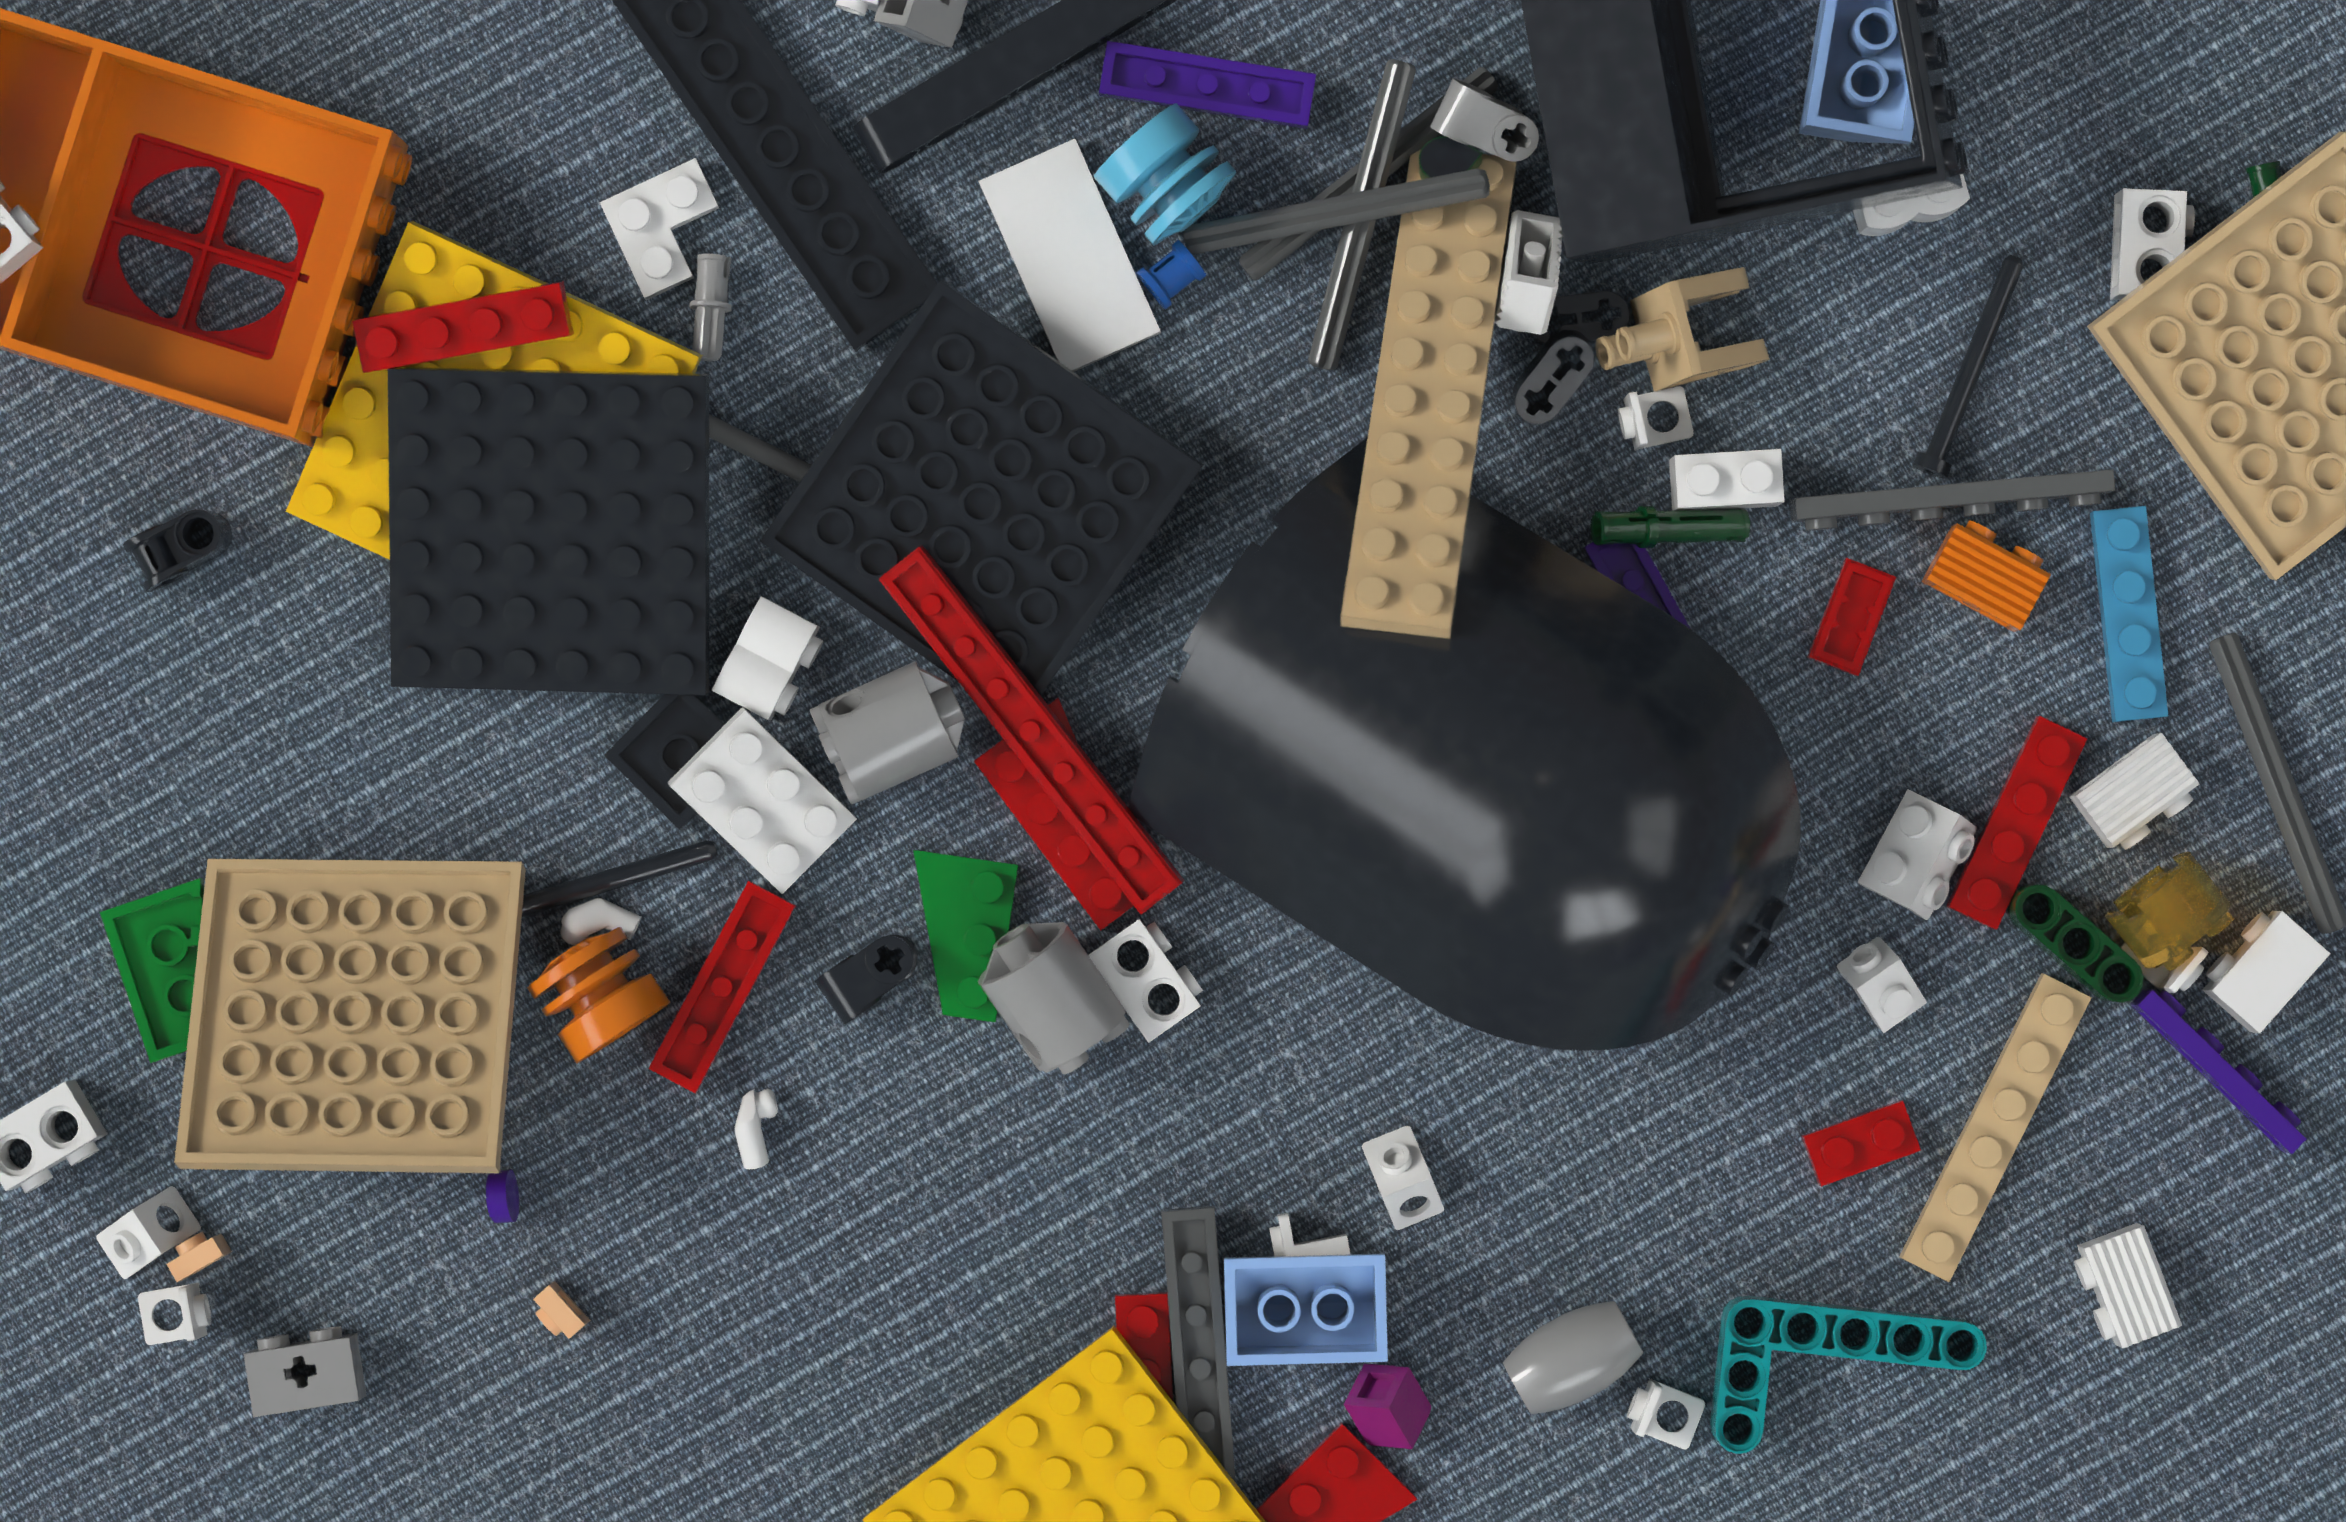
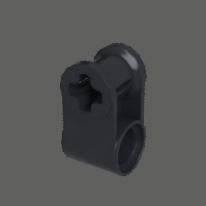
[123,509,232,592]
[814,935,918,1025]

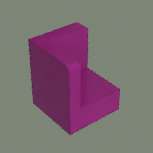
[1344,1363,1431,1449]

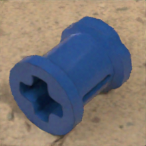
[1136,240,1206,310]

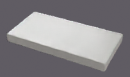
[979,139,1161,372]

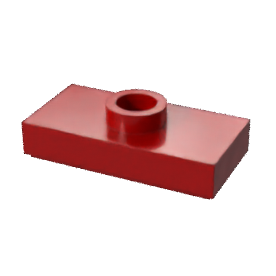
[1807,558,1896,677]

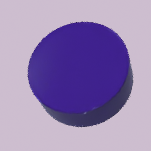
[486,1169,519,1224]

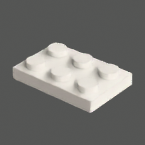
[668,707,857,894]

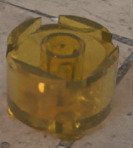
[2105,851,2234,971]

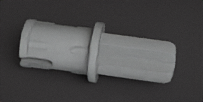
[689,254,732,361]

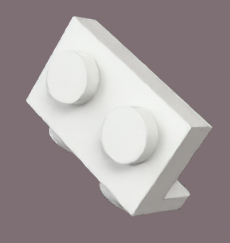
[1858,789,1977,920]

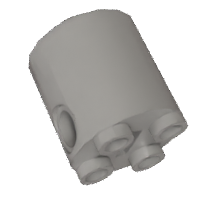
[810,661,966,805]
[978,922,1130,1074]

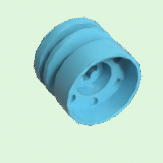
[1094,103,1236,246]

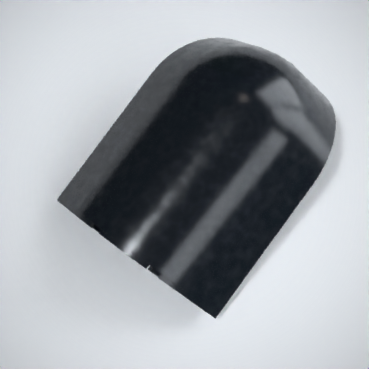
[1128,437,1801,1051]

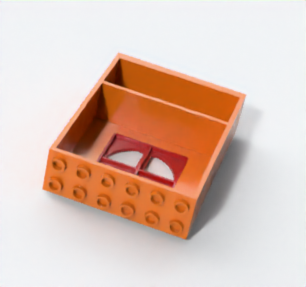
[0,8,412,447]

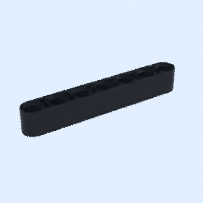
[852,0,1177,174]

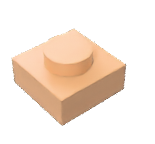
[166,1231,232,1282]
[533,1281,590,1339]

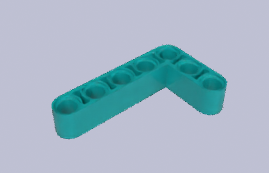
[1710,1295,1987,1454]

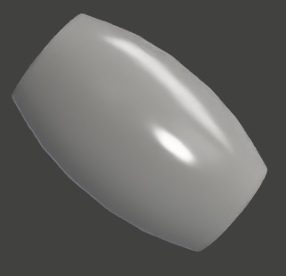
[1503,1301,1644,1414]

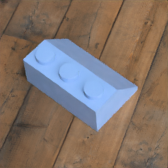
[1799,0,1914,144]
[1224,1254,1388,1366]

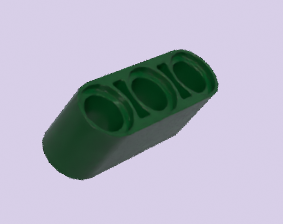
[2007,884,2144,1003]

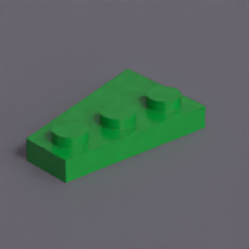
[913,850,1019,1022]
[100,878,204,1063]

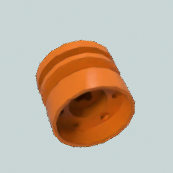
[527,927,671,1064]

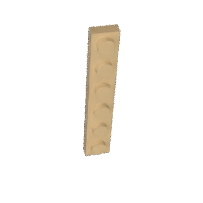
[1899,973,2092,1282]

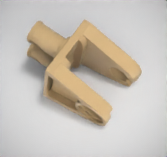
[1596,267,1770,392]

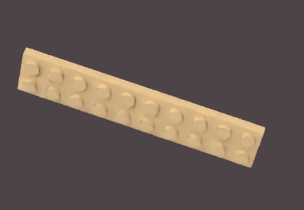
[1341,150,1517,639]

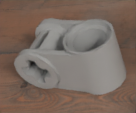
[1430,78,1539,162]

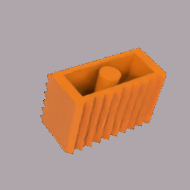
[1921,520,2051,632]

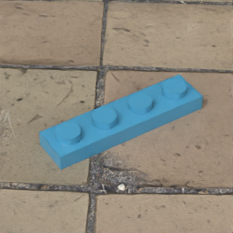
[2090,506,2168,722]

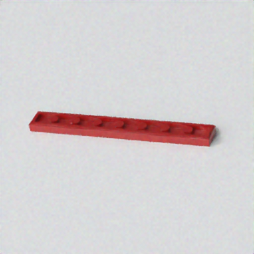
[879,545,1185,914]

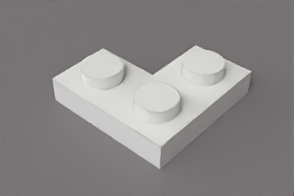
[600,158,719,300]

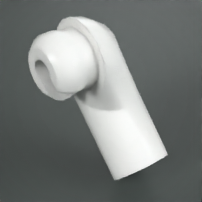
[560,898,642,945]
[735,1089,778,1169]

